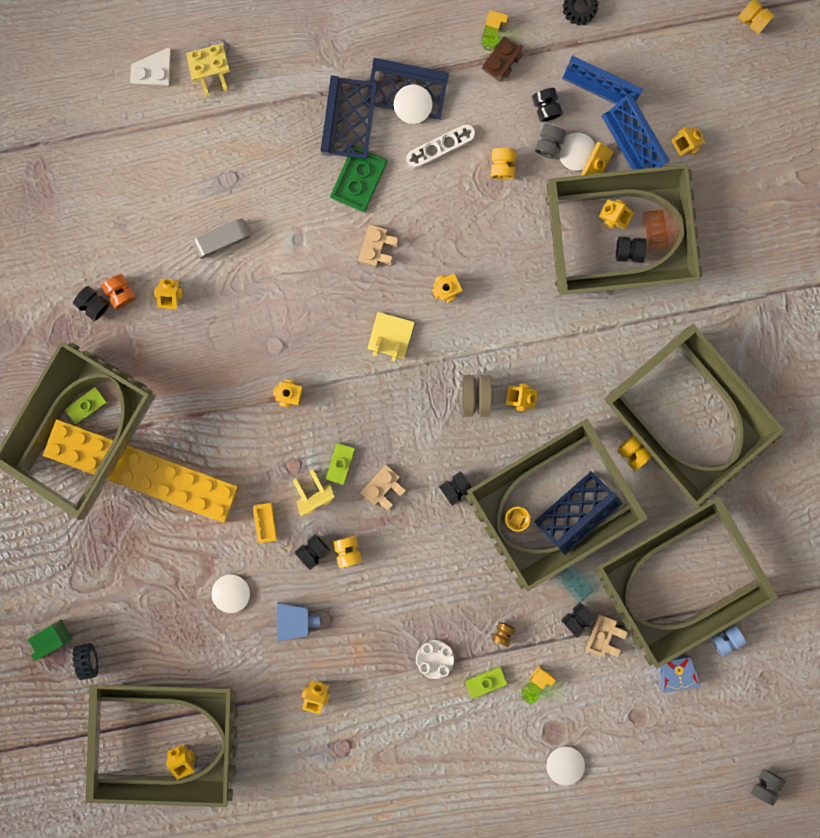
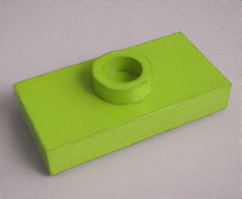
[64,387,108,425]
[326,443,355,485]
[465,666,507,699]

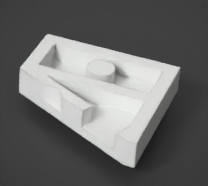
[130,48,171,87]

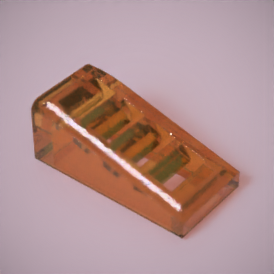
[643,210,669,250]

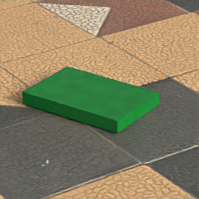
[330,145,388,213]

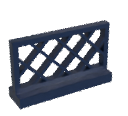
[367,58,449,120]
[321,75,377,159]
[534,471,623,556]

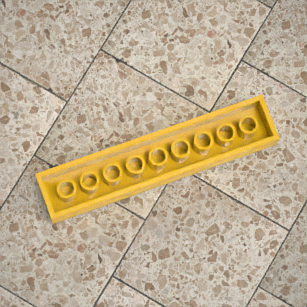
[43,419,240,523]

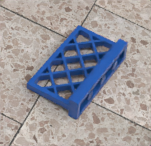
[562,55,643,110]
[601,93,670,170]

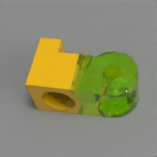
[482,10,508,51]
[522,666,556,704]

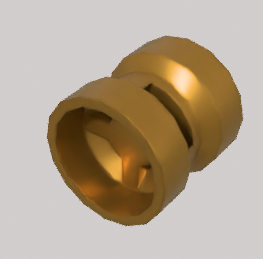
[491,621,516,647]

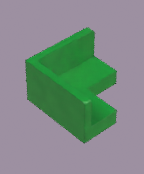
[28,620,73,661]

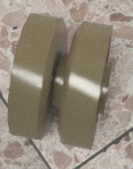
[462,375,493,417]

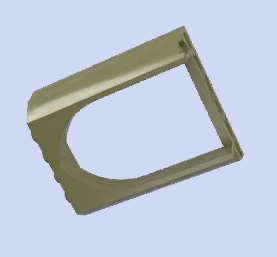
[546,164,702,295]
[604,324,785,507]
[0,341,156,520]
[465,419,648,592]
[595,496,778,669]
[85,684,238,807]

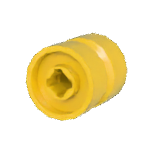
[738,0,775,35]
[490,148,517,180]
[616,435,652,471]
[503,506,530,532]
[332,535,363,568]

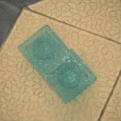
[555,566,594,602]

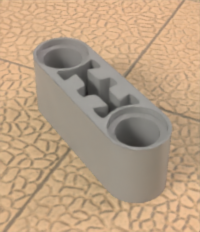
[192,218,251,259]

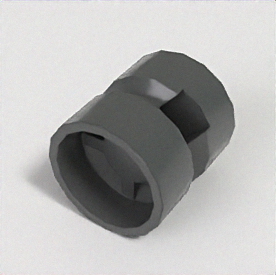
[534,124,567,159]
[751,769,786,806]

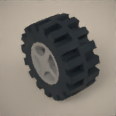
[72,643,99,680]

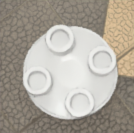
[394,85,432,124]
[559,133,595,171]
[212,575,250,613]
[416,640,454,679]
[546,746,585,785]

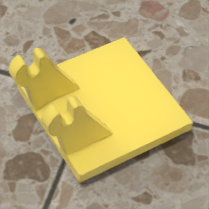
[186,43,230,97]
[367,312,414,361]
[293,469,335,516]

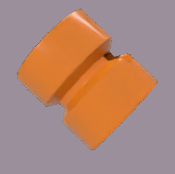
[101,274,136,310]

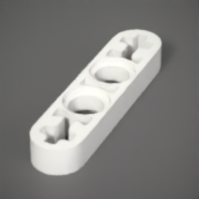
[406,125,475,169]

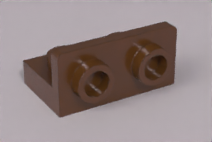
[482,36,523,82]

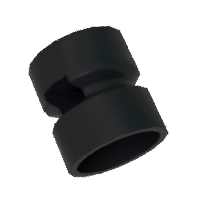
[532,87,563,122]
[616,236,647,263]
[73,285,110,322]
[439,471,472,506]
[295,534,331,570]
[561,602,597,638]

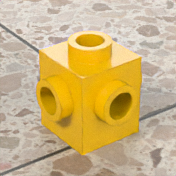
[671,126,705,157]
[599,200,634,230]
[432,273,463,303]
[154,279,183,309]
[273,379,303,408]
[506,383,538,412]
[302,680,331,715]
[166,744,195,780]

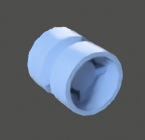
[710,624,746,658]

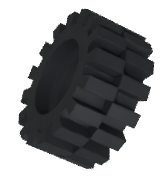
[563,0,599,26]

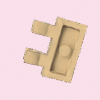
[358,224,399,267]
[360,465,406,510]
[585,614,628,657]

